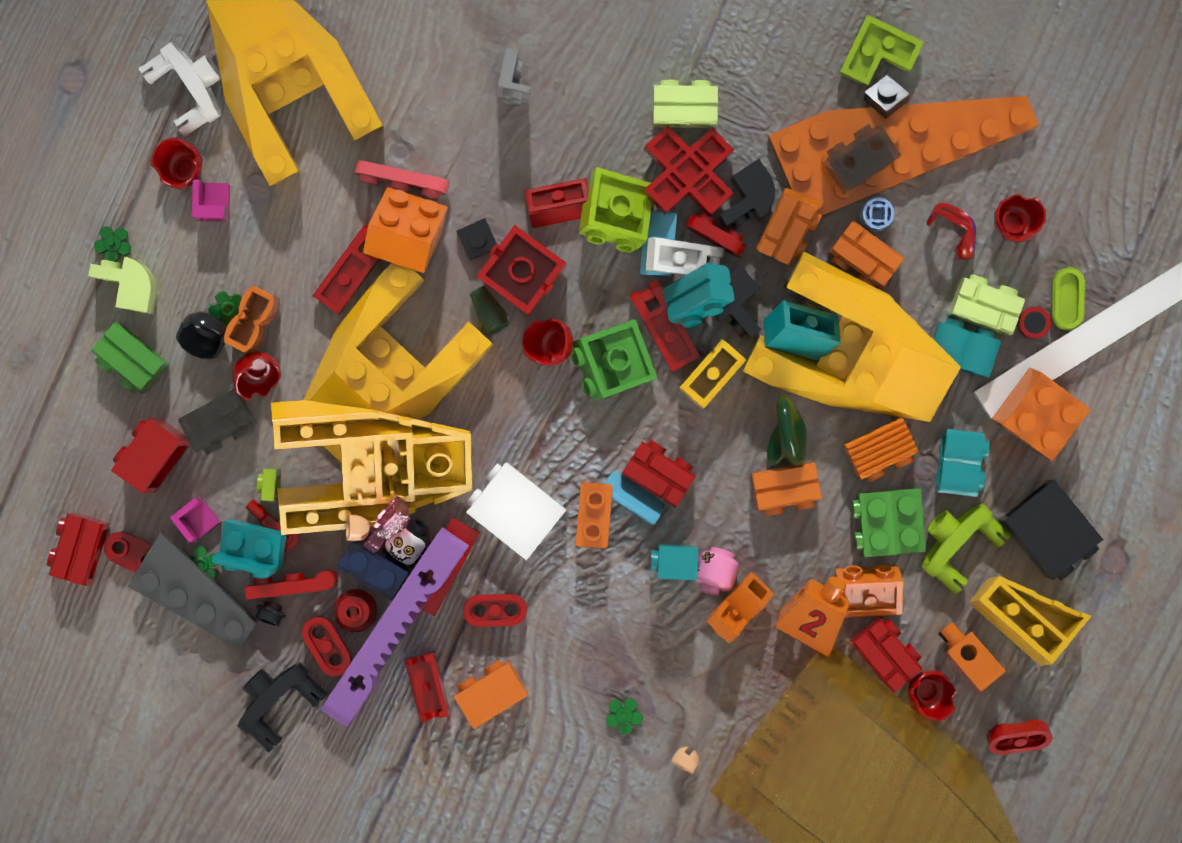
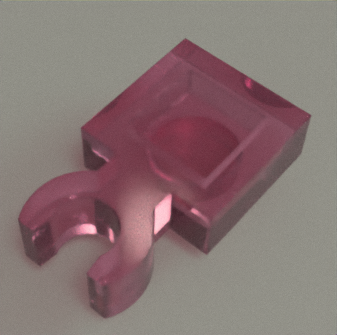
[364,496,410,553]

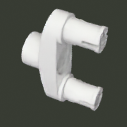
[139,42,221,137]

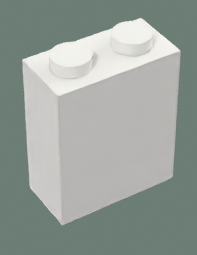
[466,462,567,560]

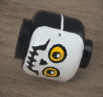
[384,518,432,567]

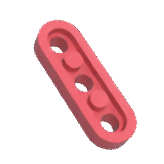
[354,160,450,199]

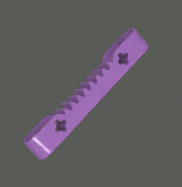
[321,527,469,728]

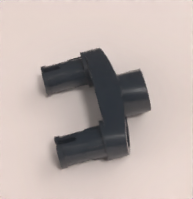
[237,662,328,753]

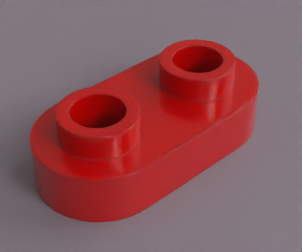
[685,212,746,258]
[104,531,153,573]
[463,593,527,627]
[302,616,352,676]
[986,719,1053,755]

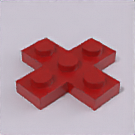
[643,125,734,216]

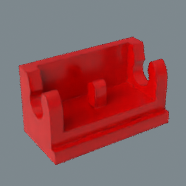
[404,651,451,722]

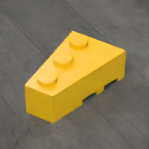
[968,576,1091,666]

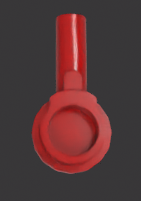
[245,499,300,552]

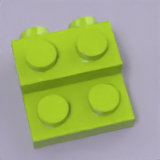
[579,167,652,252]

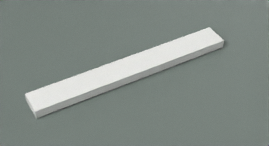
[973,261,1182,419]

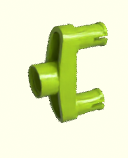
[922,503,1011,595]

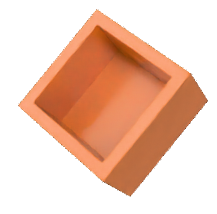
[363,187,448,273]
[992,367,1091,461]

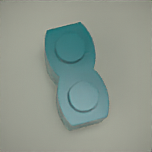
[933,318,1001,378]
[935,428,989,497]

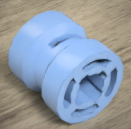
[858,197,894,233]

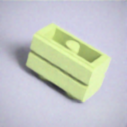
[653,80,718,128]
[948,274,1025,336]

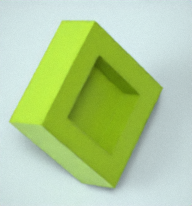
[257,468,281,501]

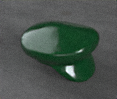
[767,394,807,467]

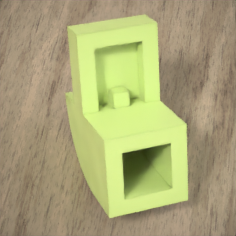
[88,257,157,315]

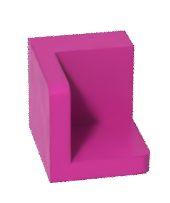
[192,180,230,222]
[170,497,221,543]

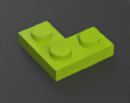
[839,14,924,87]

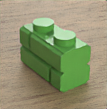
[91,322,169,393]

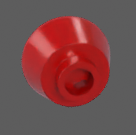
[334,589,377,632]

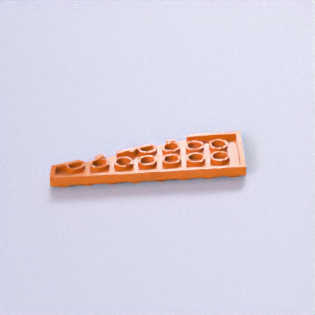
[768,96,1039,216]

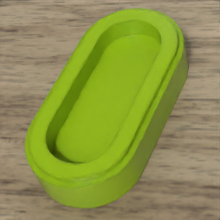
[1050,267,1085,331]

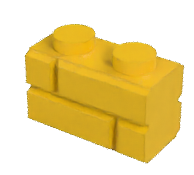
[678,339,746,409]

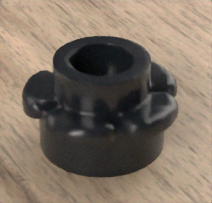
[255,601,286,627]

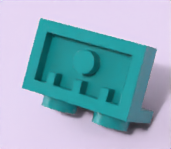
[211,519,286,578]

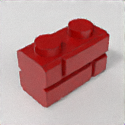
[621,440,696,508]
[47,513,110,586]
[849,617,923,693]

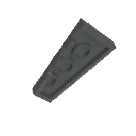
[128,530,257,649]

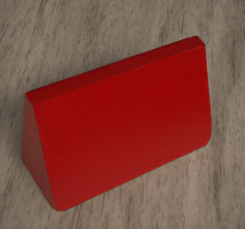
[524,178,589,228]

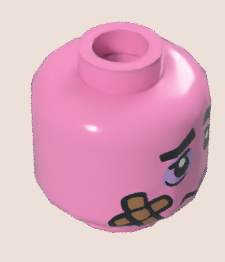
[695,547,739,596]

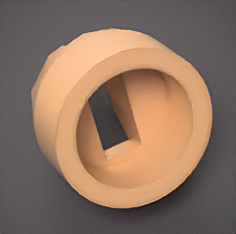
[346,515,370,541]
[671,747,699,774]

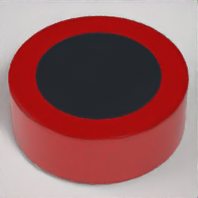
[1017,307,1051,339]

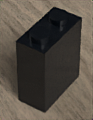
[999,480,1104,580]

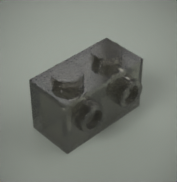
[823,124,902,195]

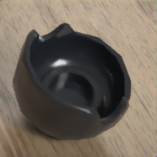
[176,311,227,359]

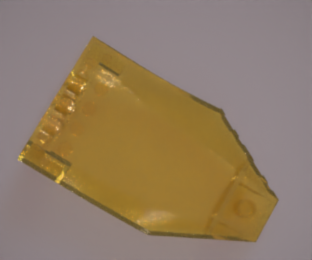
[710,646,1019,843]

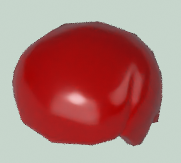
[151,137,203,190]
[994,194,1046,243]
[521,318,574,366]
[232,351,282,401]
[907,670,957,721]

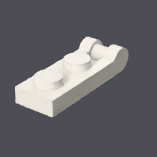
[646,237,724,276]

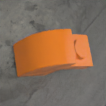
[706,571,774,644]

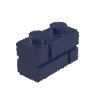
[337,540,411,600]

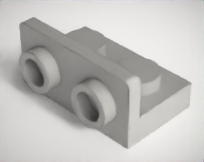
[497,48,531,106]

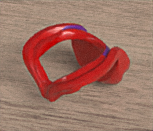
[926,203,976,261]

